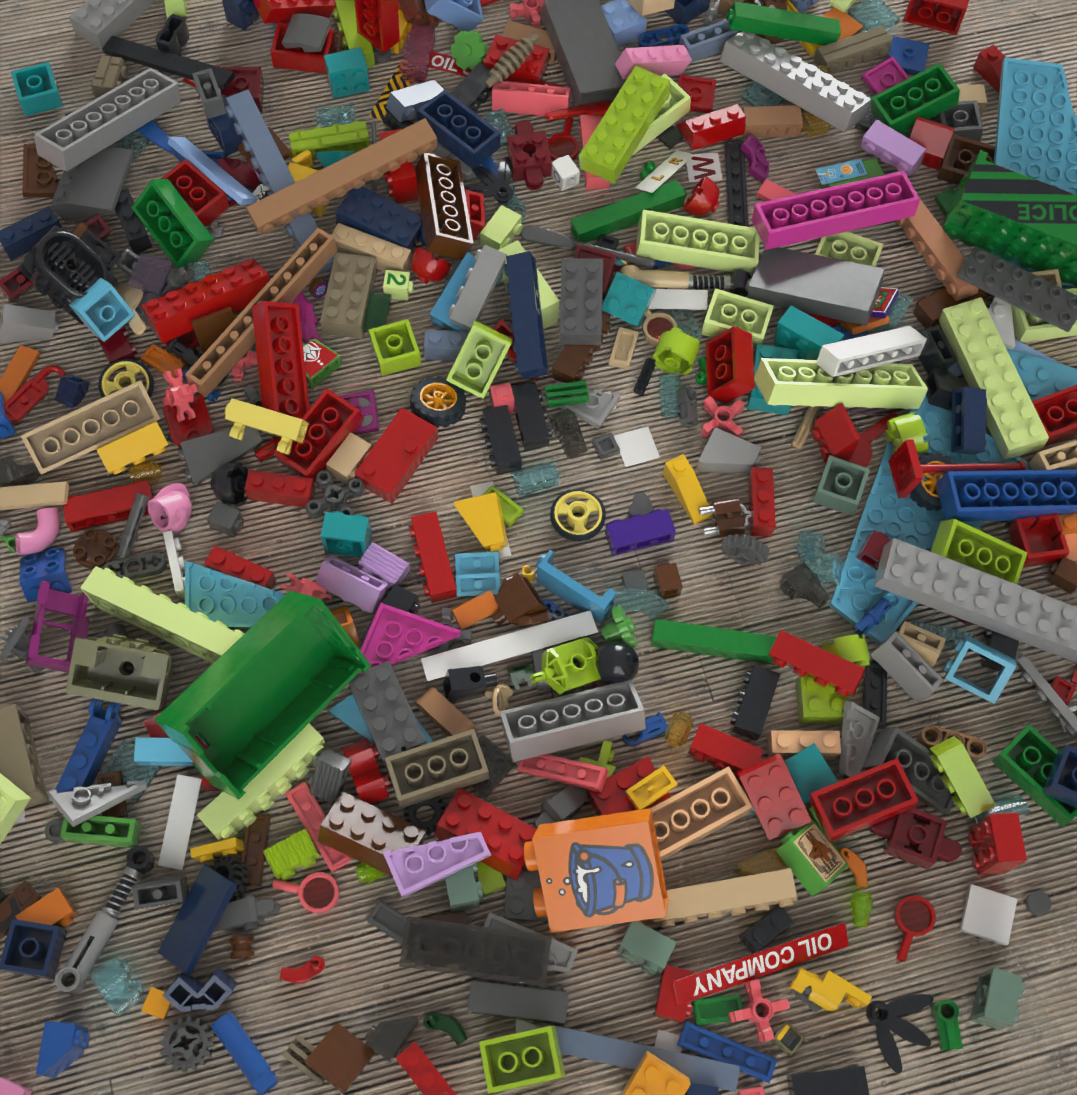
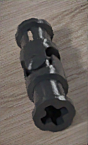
[167,337,229,386]

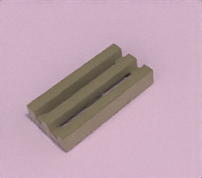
[282,1034,325,1086]

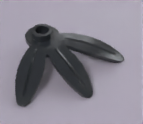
[464,157,513,203]
[866,994,934,1074]

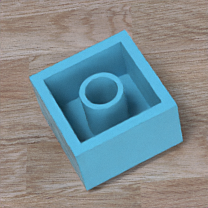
[69,278,135,342]

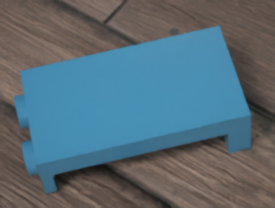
[429,252,503,332]
[536,550,617,625]

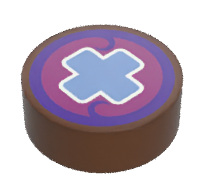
[309,278,329,298]

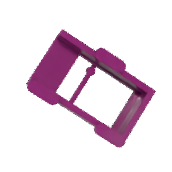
[25,581,90,673]

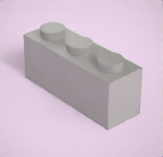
[870,631,943,704]

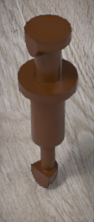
[332,32,345,53]

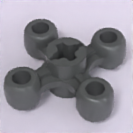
[306,470,365,519]

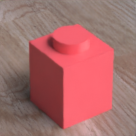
[490,383,515,413]

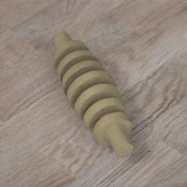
[485,33,539,88]

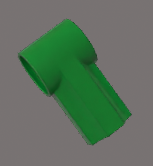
[931,999,963,1051]

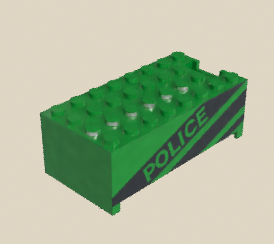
[942,150,1077,287]

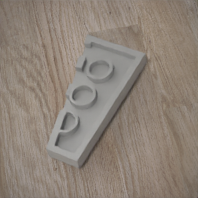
[471,912,578,973]

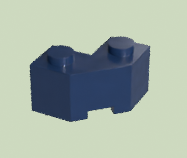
[162,967,237,1012]

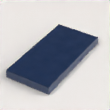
[158,864,237,975]

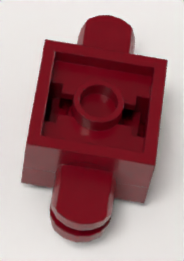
[507,120,552,190]
[868,808,962,870]

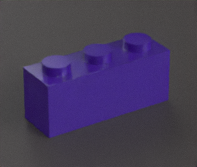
[605,509,676,556]

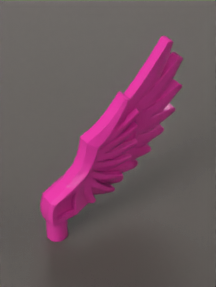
[292,290,324,344]

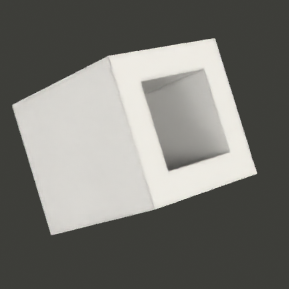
[551,155,580,191]

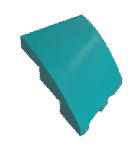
[784,743,838,804]

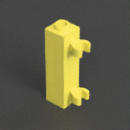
[225,398,309,455]

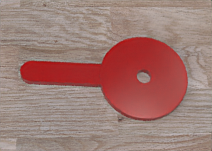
[545,100,614,120]
[823,413,899,468]

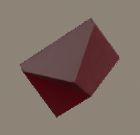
[217,157,260,207]

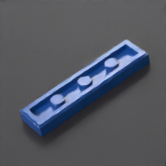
[676,1021,777,1084]

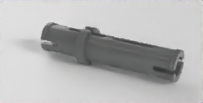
[115,493,150,559]

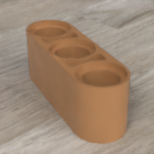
[415,687,478,737]
[916,725,987,763]

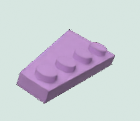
[383,832,491,898]

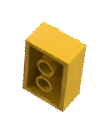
[96,421,168,475]

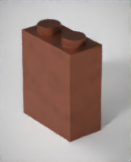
[398,0,442,29]

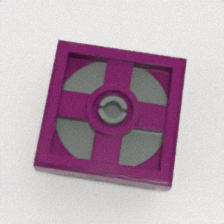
[340,390,379,435]

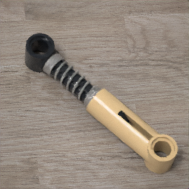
[620,265,749,297]

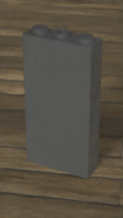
[541,0,627,105]
[746,247,884,326]

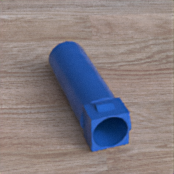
[211,1011,279,1095]

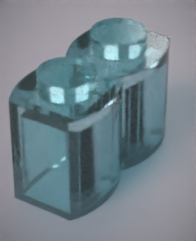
[89,957,144,1017]

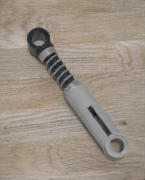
[55,845,155,995]

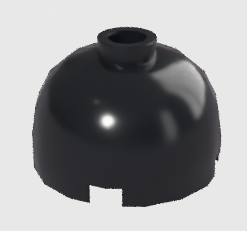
[210,462,249,505]
[596,641,639,684]

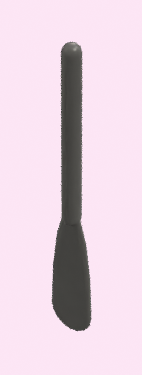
[520,225,655,267]

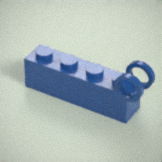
[55,698,123,793]

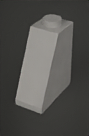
[0,304,59,343]
[696,427,762,474]

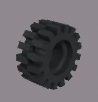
[404,796,446,836]
[210,856,249,903]

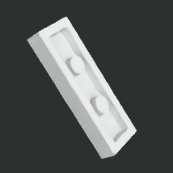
[163,530,185,599]

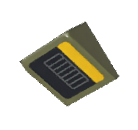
[771,1021,805,1057]

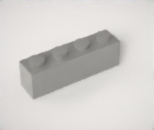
[448,244,507,331]

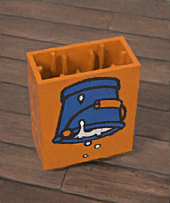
[524,808,669,933]

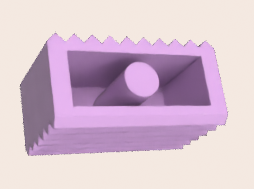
[358,542,410,590]

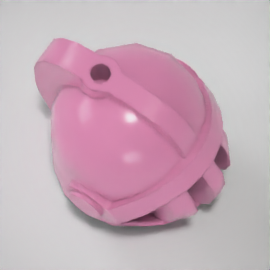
[147,483,192,533]

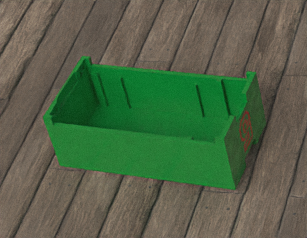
[154,591,371,800]

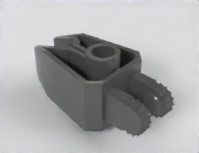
[533,786,588,829]
[215,894,281,932]

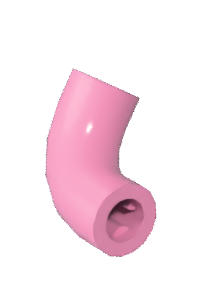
[15,508,60,555]

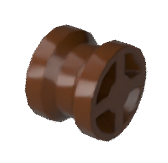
[230,936,255,960]

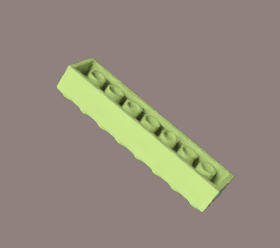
[939,297,1049,461]
[754,358,928,409]
[81,566,244,664]

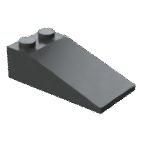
[863,727,955,815]

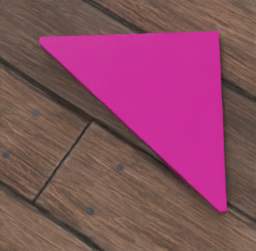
[358,603,461,674]

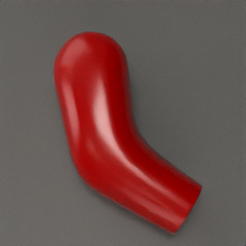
[279,956,325,984]

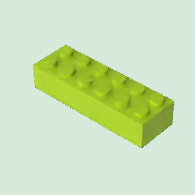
[579,66,670,184]

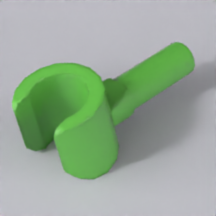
[0,534,15,552]

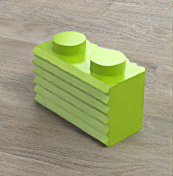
[263,828,320,880]

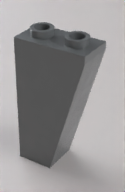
[178,426,262,487]

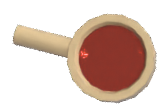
[643,309,677,346]

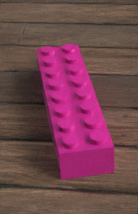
[752,171,920,250]

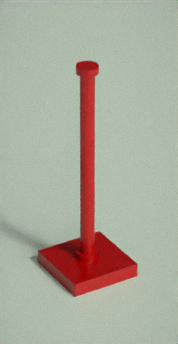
[888,439,1026,498]

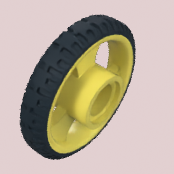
[98,359,154,398]
[550,489,606,542]

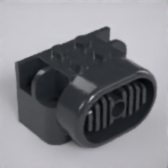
[17,226,119,325]

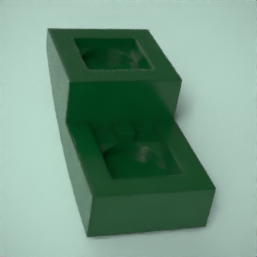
[364,292,391,332]

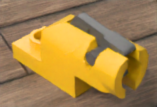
[789,968,872,1012]

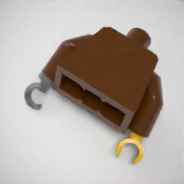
[492,565,564,626]

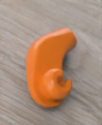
[838,847,868,889]

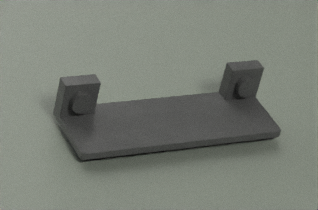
[957,246,1077,332]

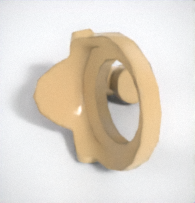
[485,683,513,717]

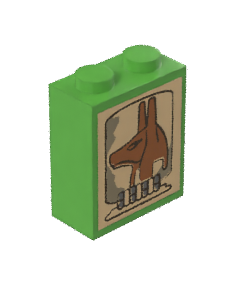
[775,820,849,896]

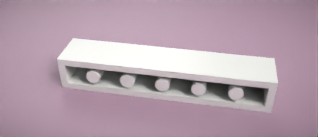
[816,326,927,377]

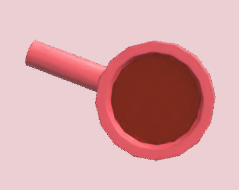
[272,872,339,914]

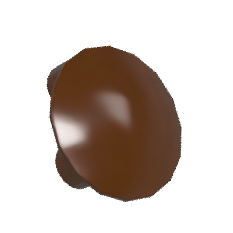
[73,528,118,569]

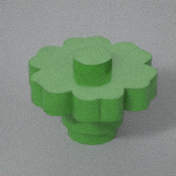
[451,30,488,70]
[601,605,638,648]

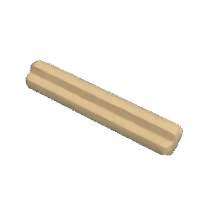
[791,406,822,449]

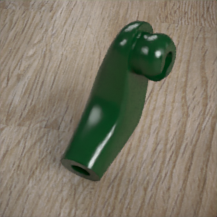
[423,1012,468,1045]

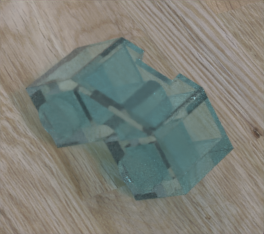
[796,531,843,586]

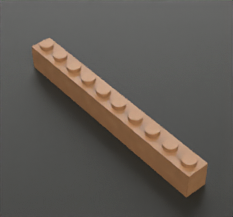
[246,118,437,235]
[185,228,337,397]

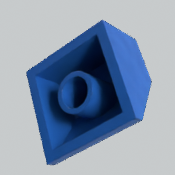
[36,1021,90,1078]

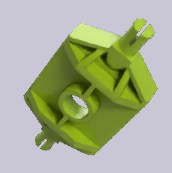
[530,637,602,695]

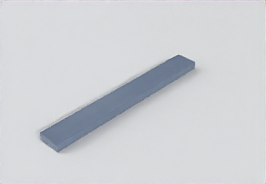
[546,1023,740,1092]

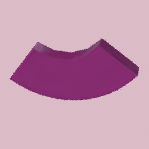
[740,134,769,183]

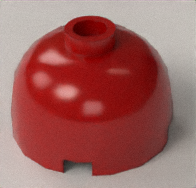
[683,176,720,217]
[411,247,452,284]

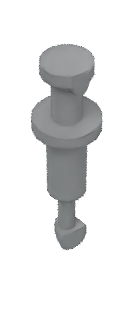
[703,0,720,26]

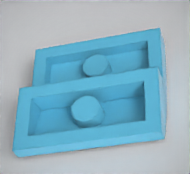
[455,552,500,597]

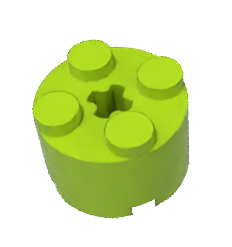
[653,327,700,375]
[885,412,928,455]
[821,634,871,668]

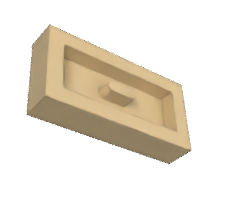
[609,327,639,370]

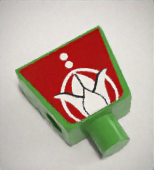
[303,339,342,389]

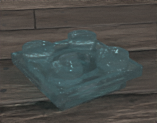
[741,82,785,107]

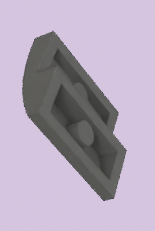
[282,14,332,52]

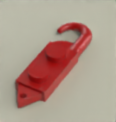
[4,365,66,423]

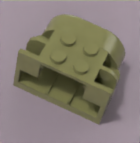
[65,634,172,710]

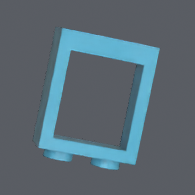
[943,635,1017,704]
[134,737,194,766]

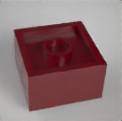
[220,67,264,113]
[574,244,617,299]

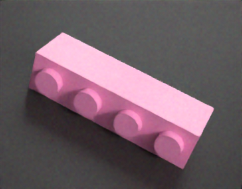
[615,45,692,79]

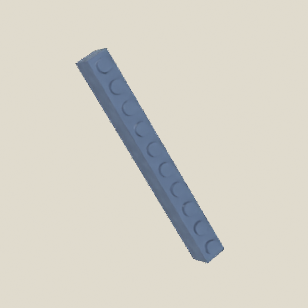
[225,90,334,277]

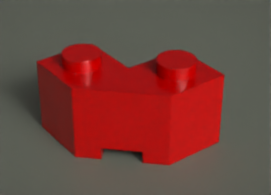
[341,738,390,804]

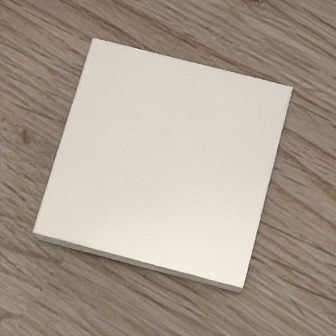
[960,884,1017,946]

